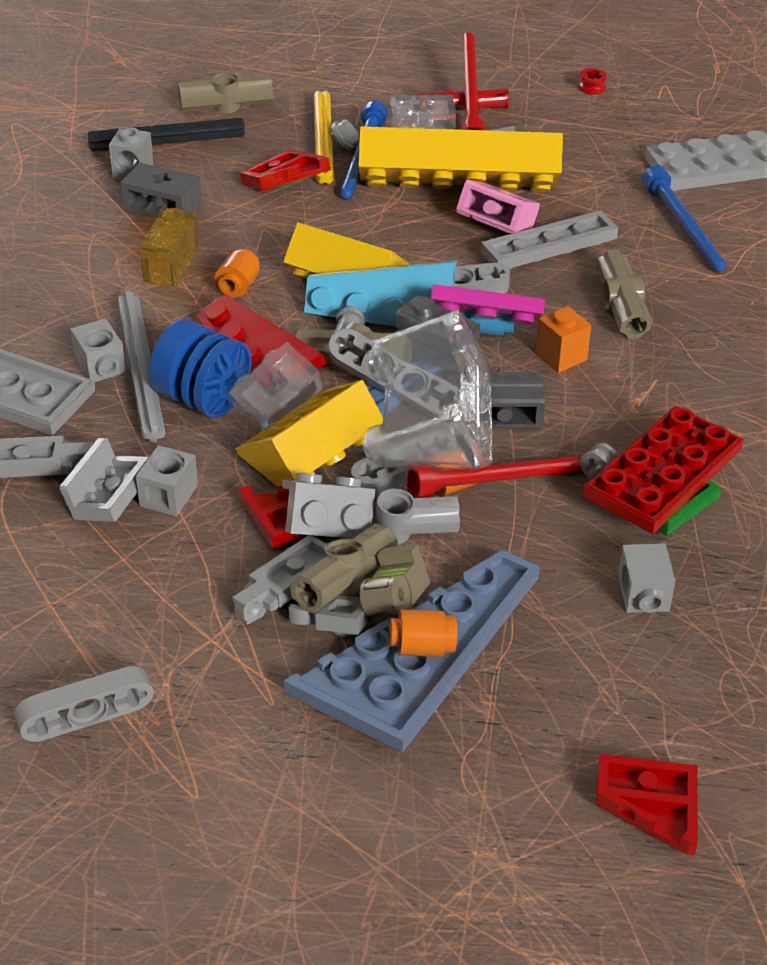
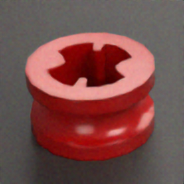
[579,68,607,95]

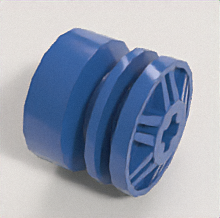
[149,318,252,418]

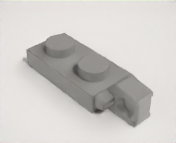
[0,436,94,478]
[233,535,327,625]

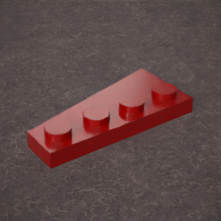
[196,294,327,407]

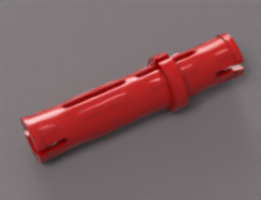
[416,88,510,114]

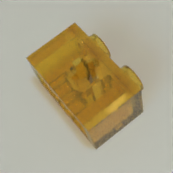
[140,208,199,287]

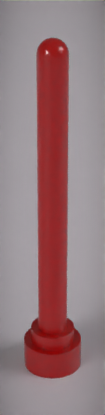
[460,32,486,131]
[405,456,582,498]

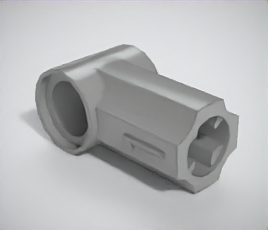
[375,488,460,544]

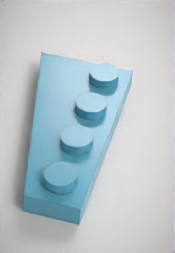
[304,260,457,327]

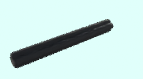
[88,118,245,150]

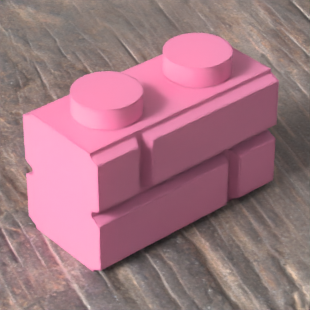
[456,180,540,234]

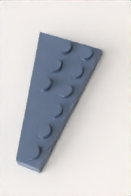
[284,550,540,753]

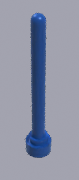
[340,100,388,200]
[642,165,726,272]

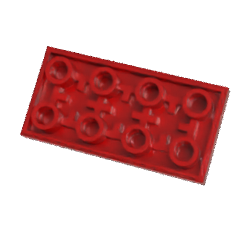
[583,405,744,534]

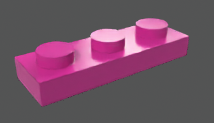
[431,284,545,324]

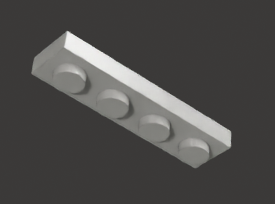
[481,210,618,269]

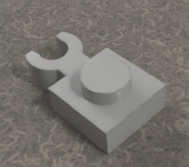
[289,595,372,637]

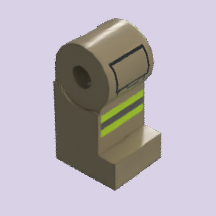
[360,544,430,617]

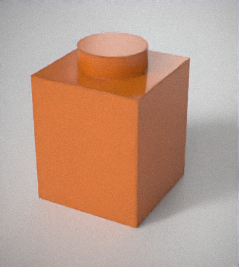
[535,306,592,373]

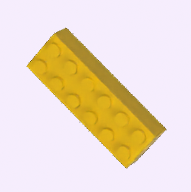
[359,126,563,192]

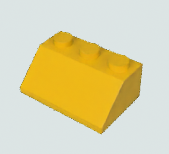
[283,222,411,280]
[235,379,386,486]

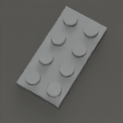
[645,131,767,191]

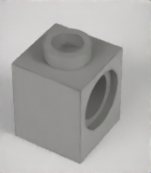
[109,128,154,180]
[70,318,126,382]
[136,445,198,517]
[618,544,676,613]

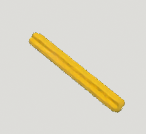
[314,91,334,184]

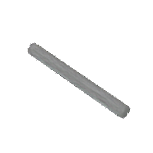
[118,291,166,444]

